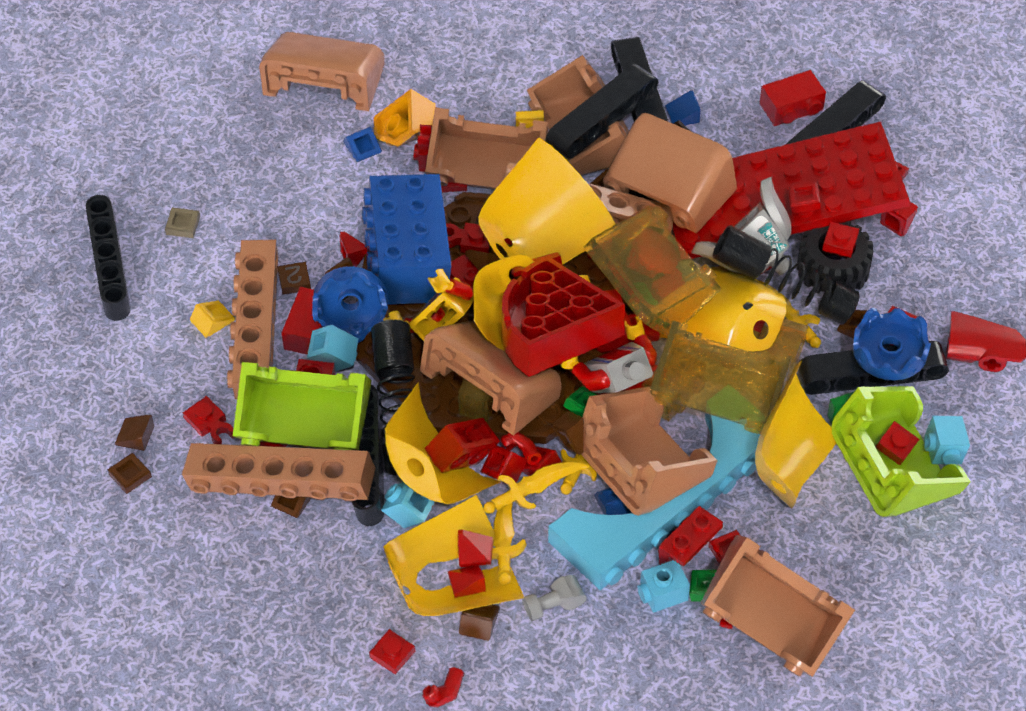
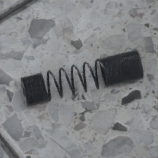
[713,225,860,325]
[371,319,415,476]

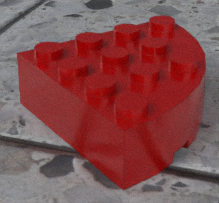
[502,256,625,377]

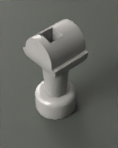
[522,575,587,621]

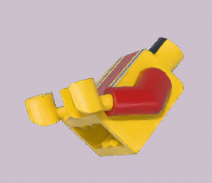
[383,269,474,341]

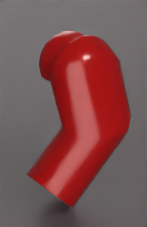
[501,431,542,465]
[422,667,464,708]

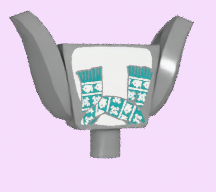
[691,177,792,275]

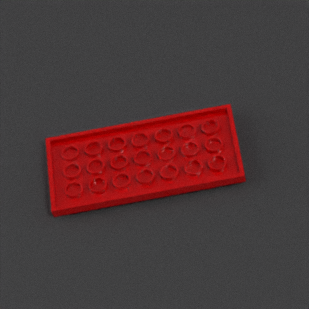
[673,121,910,262]

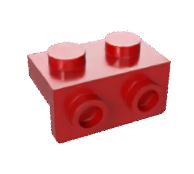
[658,506,723,566]

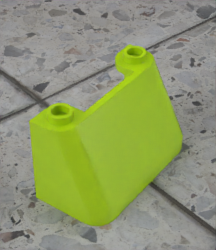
[233,362,372,451]
[831,386,971,517]

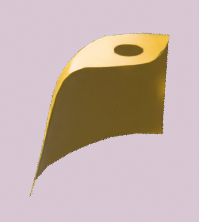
[478,138,619,269]
[473,254,535,351]
[654,266,786,351]
[755,361,836,509]
[385,382,501,504]
[383,495,525,616]

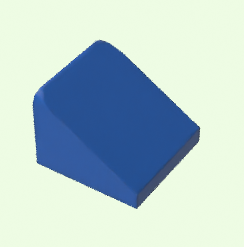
[665,90,701,126]
[343,127,382,162]
[594,488,632,515]

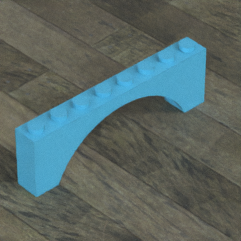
[548,386,767,590]

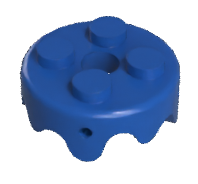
[312,266,388,343]
[852,307,931,381]

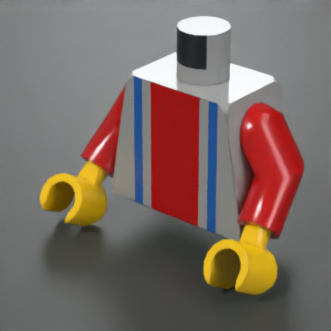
[560,316,657,393]

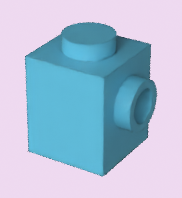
[307,324,359,371]
[924,416,970,465]
[381,482,435,528]
[637,560,690,613]

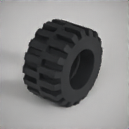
[797,221,874,294]

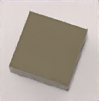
[165,207,200,238]

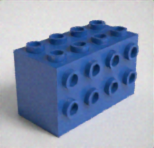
[362,174,451,304]

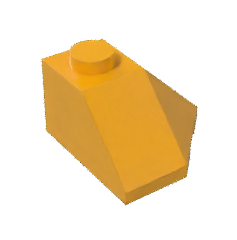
[374,89,436,147]

